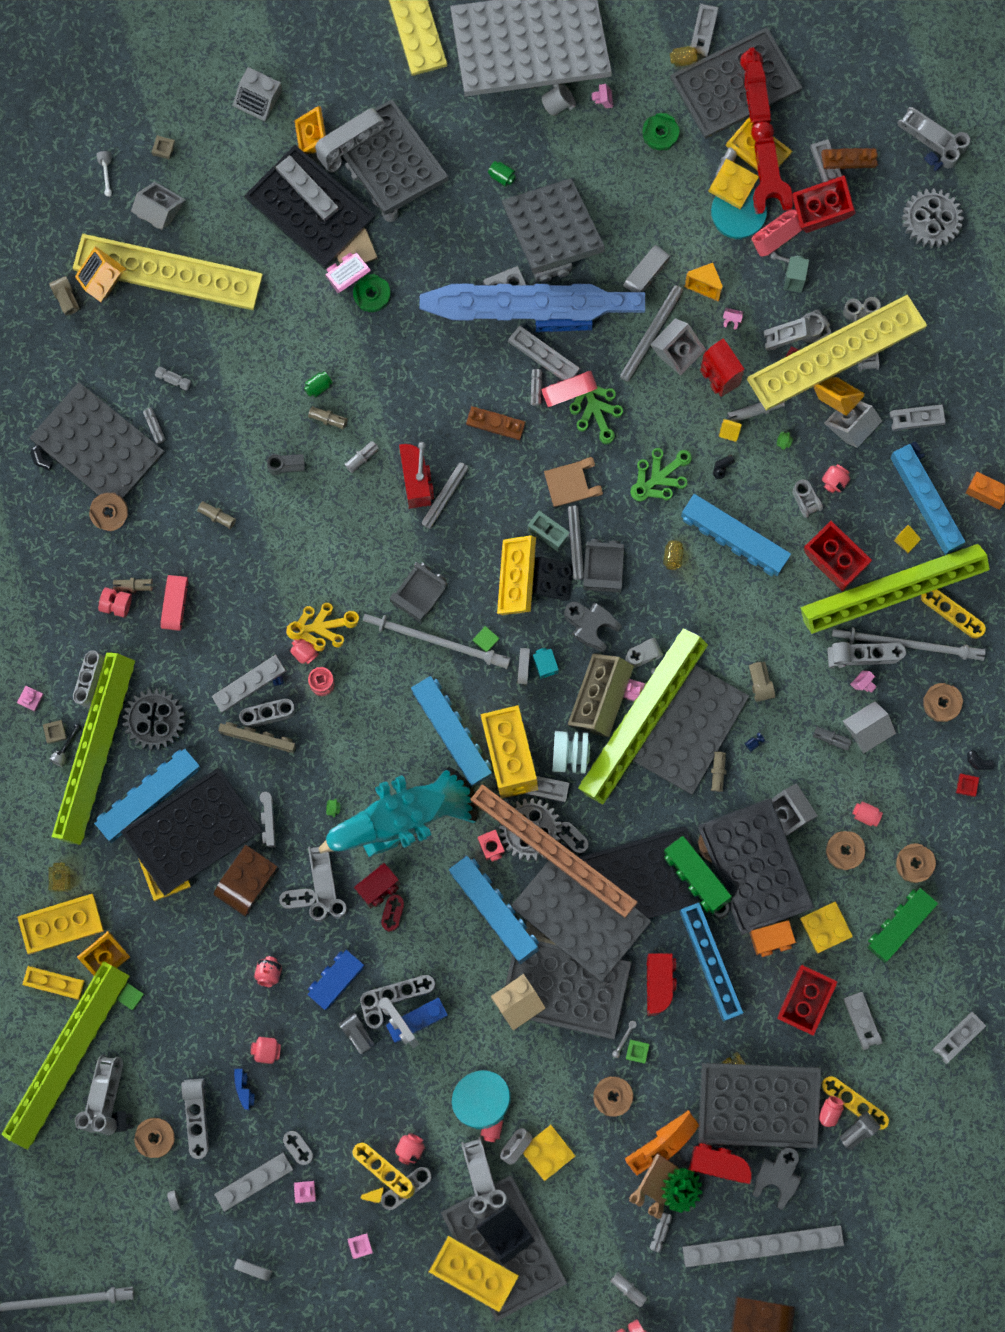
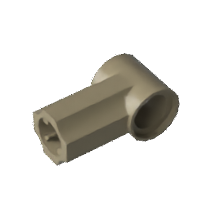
[49,276,80,316]
[749,662,775,702]

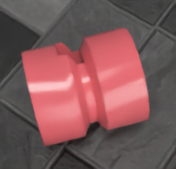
[98,587,132,618]
[308,667,335,696]

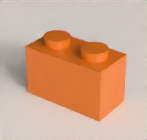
[965,472,1005,510]
[750,920,796,957]

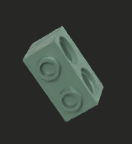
[783,256,809,293]
[527,511,570,552]

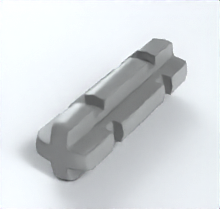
[155,367,191,390]
[531,369,542,406]
[143,408,165,444]
[650,1213,672,1252]

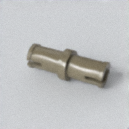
[308,406,348,430]
[197,501,236,529]
[113,578,153,593]
[711,752,726,792]

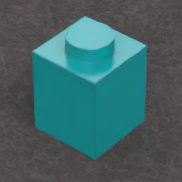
[533,648,559,679]

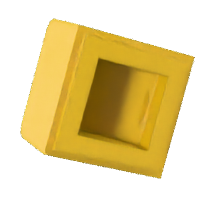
[719,419,741,442]
[894,525,921,553]
[361,1188,384,1203]

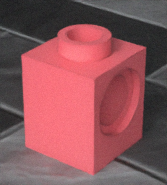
[478,830,505,862]

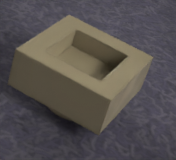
[152,136,175,160]
[43,720,67,744]

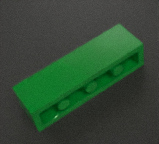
[664,836,732,914]
[867,888,938,963]

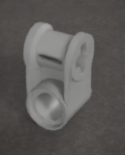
[792,479,823,518]
[625,638,663,668]

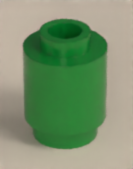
[488,161,516,187]
[304,371,333,398]

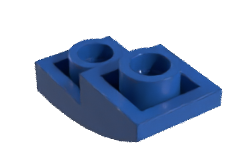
[234,1069,254,1110]

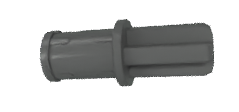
[813,726,852,750]

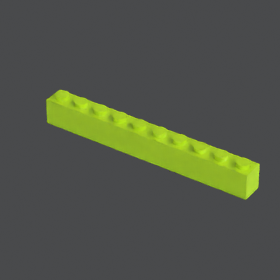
[800,544,990,634]
[578,628,708,805]
[52,653,135,845]
[1,961,129,1150]

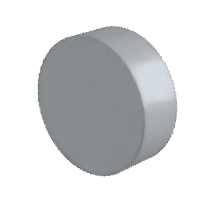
[167,1190,181,1211]

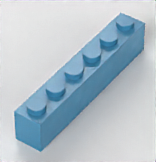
[890,444,965,555]
[681,494,791,576]
[411,676,493,787]
[94,749,201,843]
[449,856,539,965]
[680,903,743,1022]

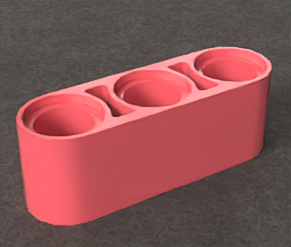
[752,210,802,256]
[541,371,598,407]
[161,575,188,631]

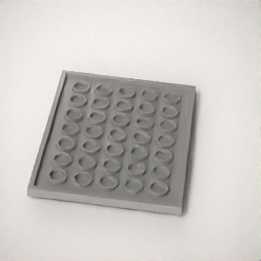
[450,0,611,96]

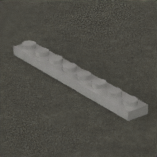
[682,1225,844,1267]

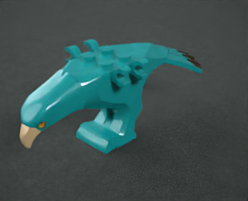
[318,767,478,857]

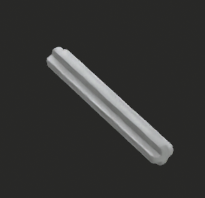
[422,463,468,529]
[568,506,584,580]

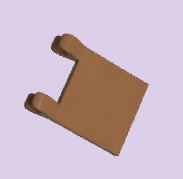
[544,457,603,507]
[629,1154,680,1219]

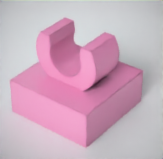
[592,84,613,108]
[723,307,743,330]
[850,670,876,693]
[623,679,645,701]
[17,686,44,711]
[294,1181,316,1203]
[348,1234,373,1259]

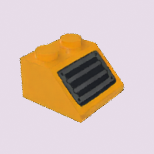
[75,246,126,302]

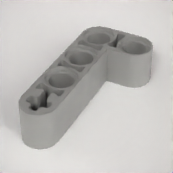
[315,108,385,173]
[360,975,435,1029]

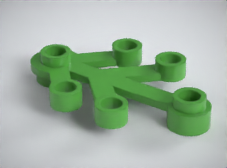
[569,386,623,444]
[630,448,692,501]

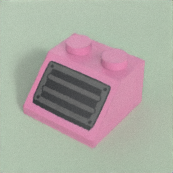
[325,252,371,293]

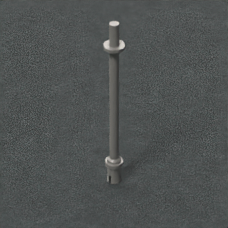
[363,614,511,669]
[832,627,985,661]
[0,1286,134,1311]

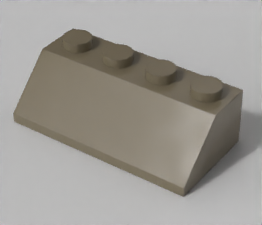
[568,654,634,737]

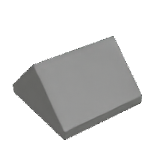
[843,702,896,754]

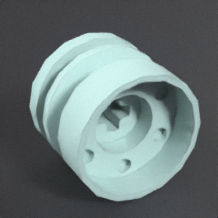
[552,731,590,774]

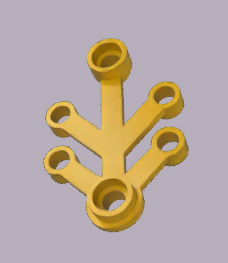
[286,603,359,651]

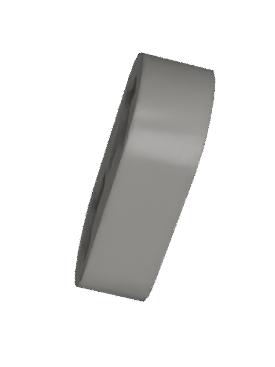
[517,648,530,684]
[558,822,588,854]
[279,888,316,909]
[500,1128,532,1165]
[283,1131,313,1165]
[234,1258,272,1281]

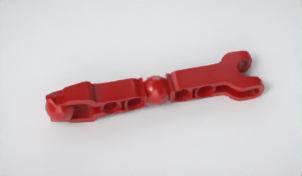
[740,47,793,214]

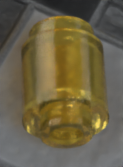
[670,46,697,67]
[663,541,684,570]

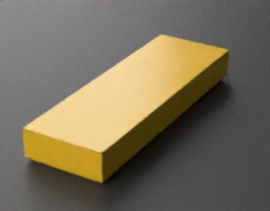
[22,966,85,1000]

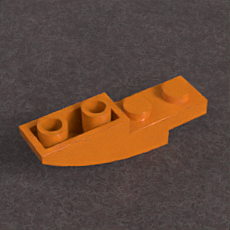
[625,1110,699,1176]

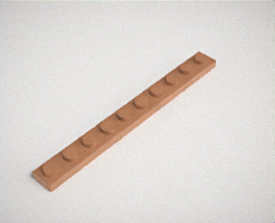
[470,784,637,919]

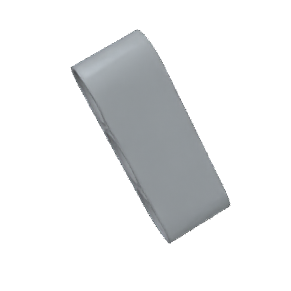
[623,245,671,292]
[73,651,105,709]
[239,699,296,728]
[381,1167,432,1210]

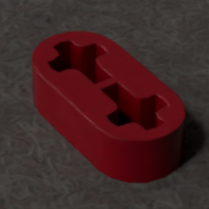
[381,895,404,932]

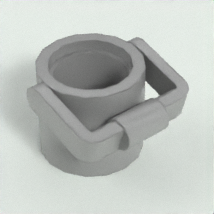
[542,83,576,116]
[800,310,832,343]

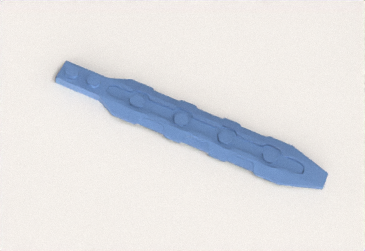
[420,284,645,321]

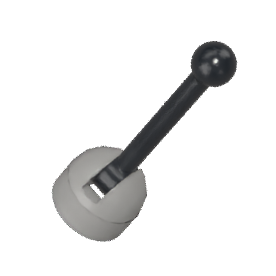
[49,724,82,767]

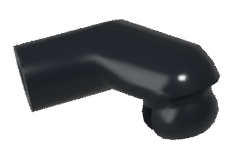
[30,445,53,471]
[713,454,735,479]
[967,750,994,770]

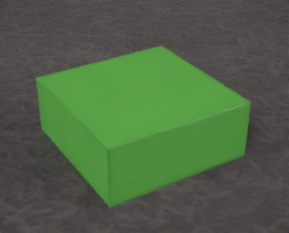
[472,626,499,652]
[117,983,144,1011]
[626,1040,649,1064]

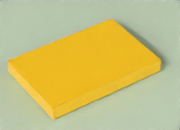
[726,117,792,171]

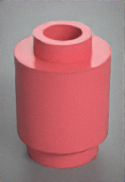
[852,801,883,827]
[819,1096,844,1127]
[480,1120,503,1143]

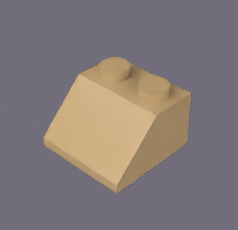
[491,974,546,1031]

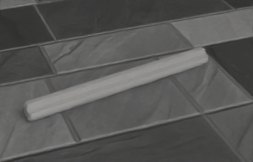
[620,285,683,382]

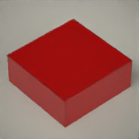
[956,774,979,797]

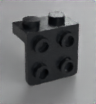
[532,556,573,601]
[477,1204,535,1265]

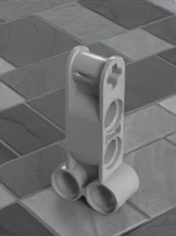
[898,107,970,168]
[843,297,881,372]
[827,642,906,668]
[308,847,347,922]
[75,1055,123,1135]
[182,1078,209,1159]
[461,1137,509,1219]

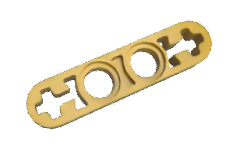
[921,589,986,639]
[821,1076,889,1130]
[353,1143,415,1199]

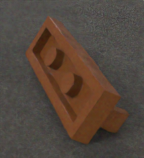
[821,148,878,169]
[466,406,525,440]

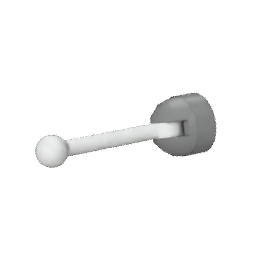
[96,151,112,196]

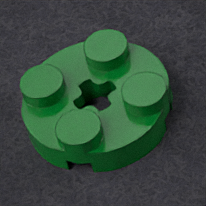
[642,113,679,151]
[353,274,390,312]

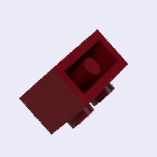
[354,863,400,909]

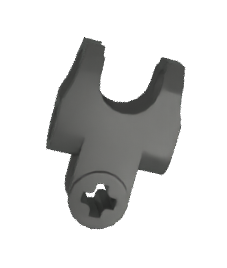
[564,602,622,653]
[752,1147,801,1210]

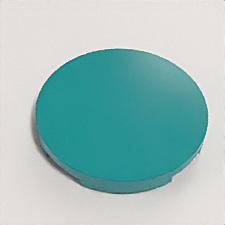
[711,188,767,239]
[452,1070,511,1129]

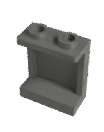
[583,539,624,593]
[389,562,448,623]

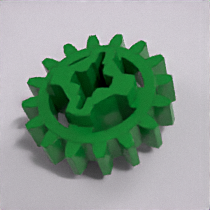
[661,1168,703,1213]

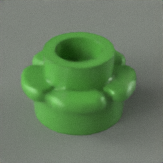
[777,432,792,450]
[326,798,340,818]

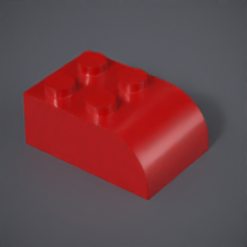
[792,175,855,233]
[700,338,744,397]
[399,444,434,509]
[804,521,872,591]
[647,954,676,1016]
[777,965,837,1036]
[688,1143,751,1184]

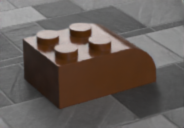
[214,845,279,917]
[731,1297,796,1332]

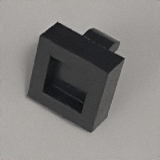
[111,1111,133,1133]

